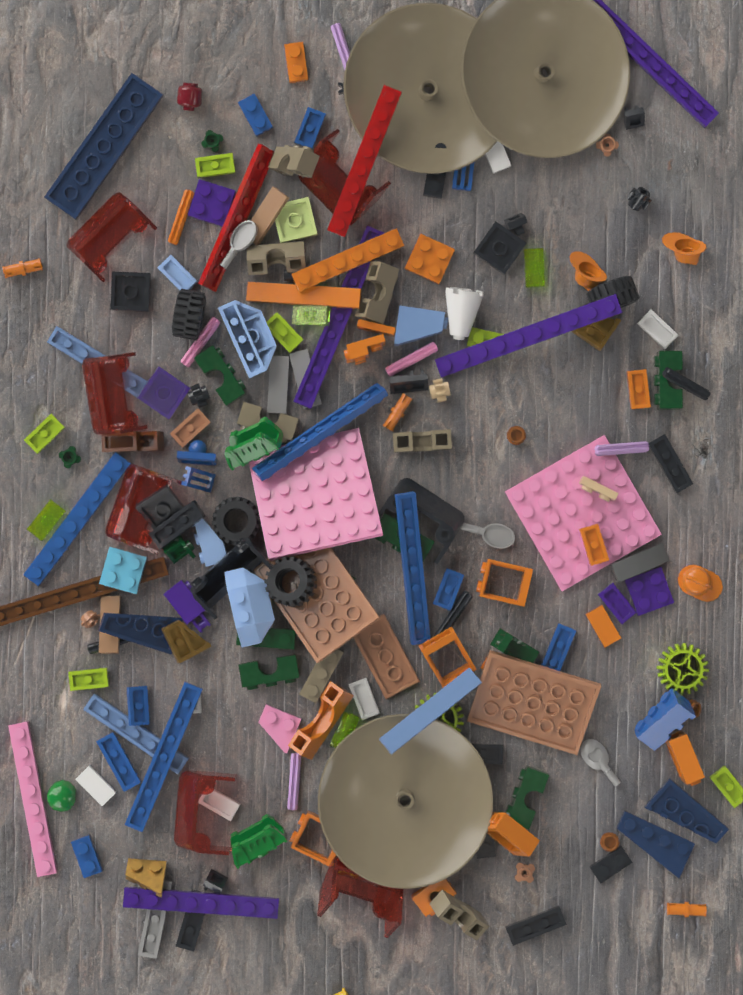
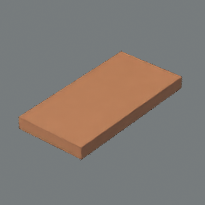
[354,614,420,699]

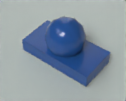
[177,440,217,466]

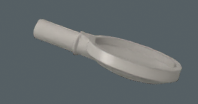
[220,220,258,269]
[461,523,515,549]
[580,739,621,786]

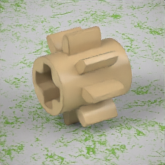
[429,378,451,403]

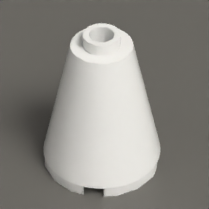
[445,287,484,340]

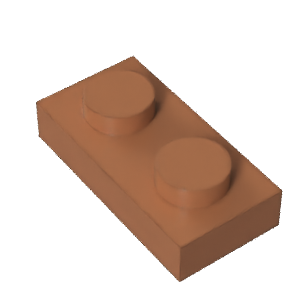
[170,408,211,448]

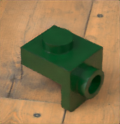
[162,535,196,564]

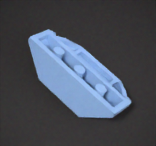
[218,300,277,378]
[224,568,275,647]

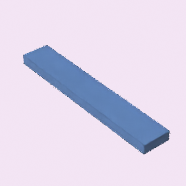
[47,326,148,397]
[379,668,482,755]
[83,693,189,774]

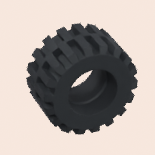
[587,276,640,308]
[172,289,206,340]
[212,497,261,545]
[264,557,317,607]

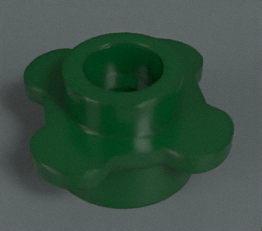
[201,130,223,152]
[59,446,81,468]

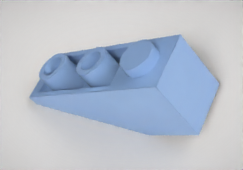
[192,518,227,567]

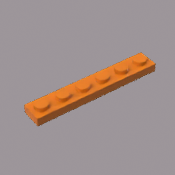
[291,228,404,292]

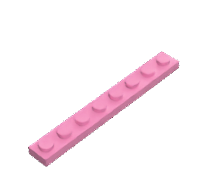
[8,721,57,877]

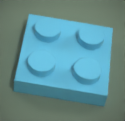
[99,547,147,594]

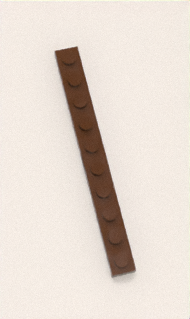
[0,556,170,626]

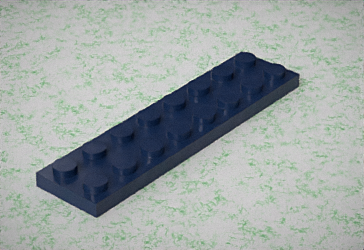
[44,73,164,220]

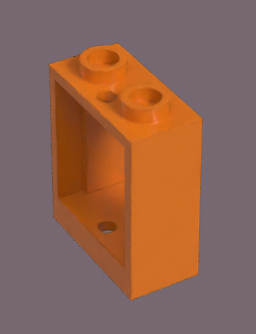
[476,559,533,607]
[419,626,477,688]
[665,730,705,786]
[289,810,337,868]
[487,812,540,857]

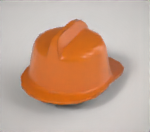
[662,232,706,265]
[569,251,607,291]
[678,565,723,602]

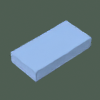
[157,255,198,290]

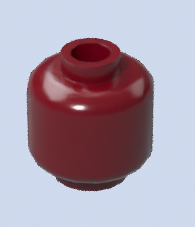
[177,82,202,111]

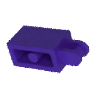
[163,580,212,633]

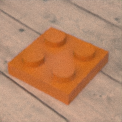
[405,233,455,285]

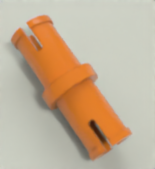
[2,258,43,279]
[383,393,413,432]
[667,902,707,917]

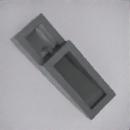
[610,543,670,582]

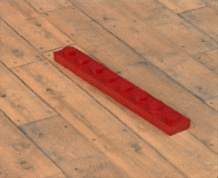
[327,85,402,237]
[198,144,274,292]

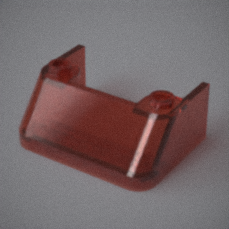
[298,129,391,226]
[67,192,157,282]
[82,352,148,434]
[106,464,182,555]
[174,770,238,856]
[317,855,404,938]

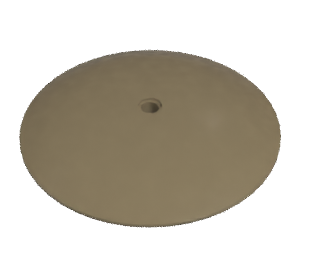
[461,0,630,158]
[343,3,497,174]
[318,714,493,889]

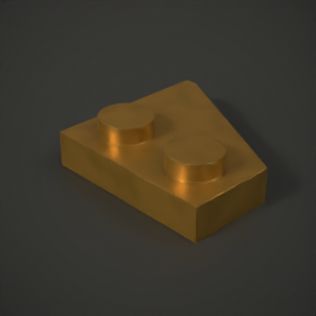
[571,318,621,351]
[162,620,212,664]
[125,858,167,897]

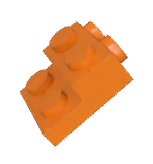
[344,334,385,365]

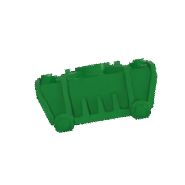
[224,417,283,470]
[230,814,287,869]

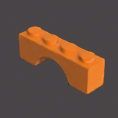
[288,681,354,760]

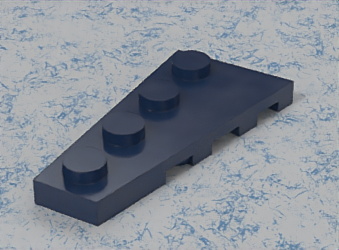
[98,613,183,654]
[644,778,729,844]
[616,810,695,878]

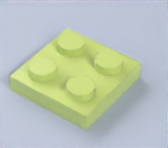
[275,197,318,243]

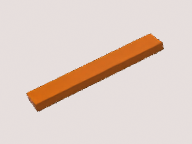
[246,282,362,309]

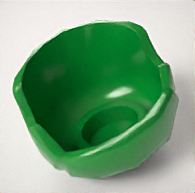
[47,780,76,812]

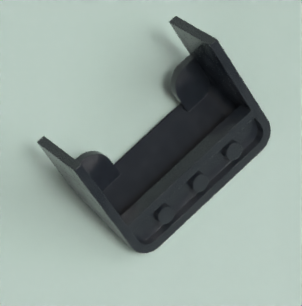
[378,478,464,564]
[190,538,273,620]

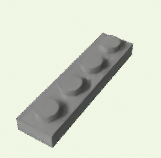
[138,880,173,959]

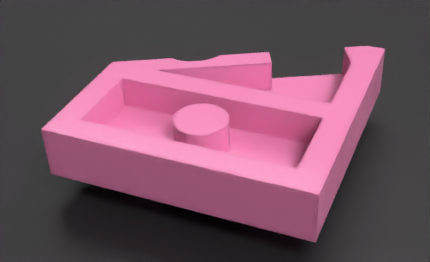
[259,704,301,753]

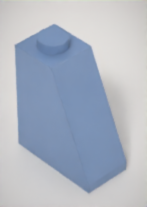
[394,306,448,346]

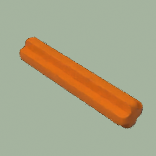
[168,189,194,245]

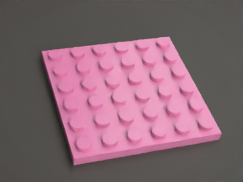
[249,428,383,561]
[505,435,662,591]

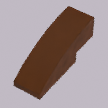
[102,431,164,452]

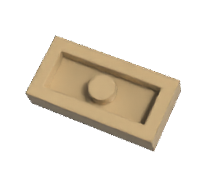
[578,476,619,502]

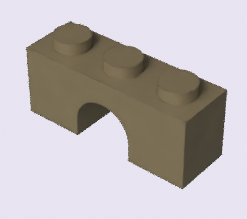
[268,145,320,178]
[247,241,306,275]
[355,261,399,324]
[237,402,299,444]
[393,429,452,453]
[299,649,344,703]
[430,890,489,940]

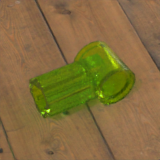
[330,711,359,748]

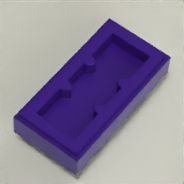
[597,582,637,624]

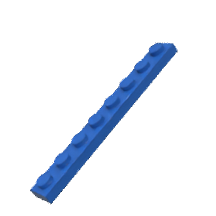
[252,383,388,481]
[23,452,131,586]
[395,491,431,645]
[125,681,203,832]

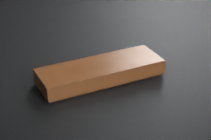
[251,187,289,245]
[99,596,121,654]

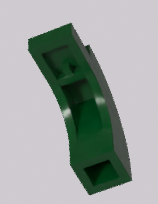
[490,628,539,663]

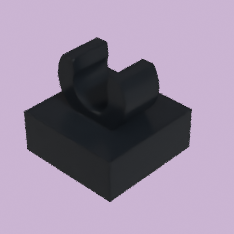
[624,105,645,130]
[504,213,528,236]
[203,869,228,894]

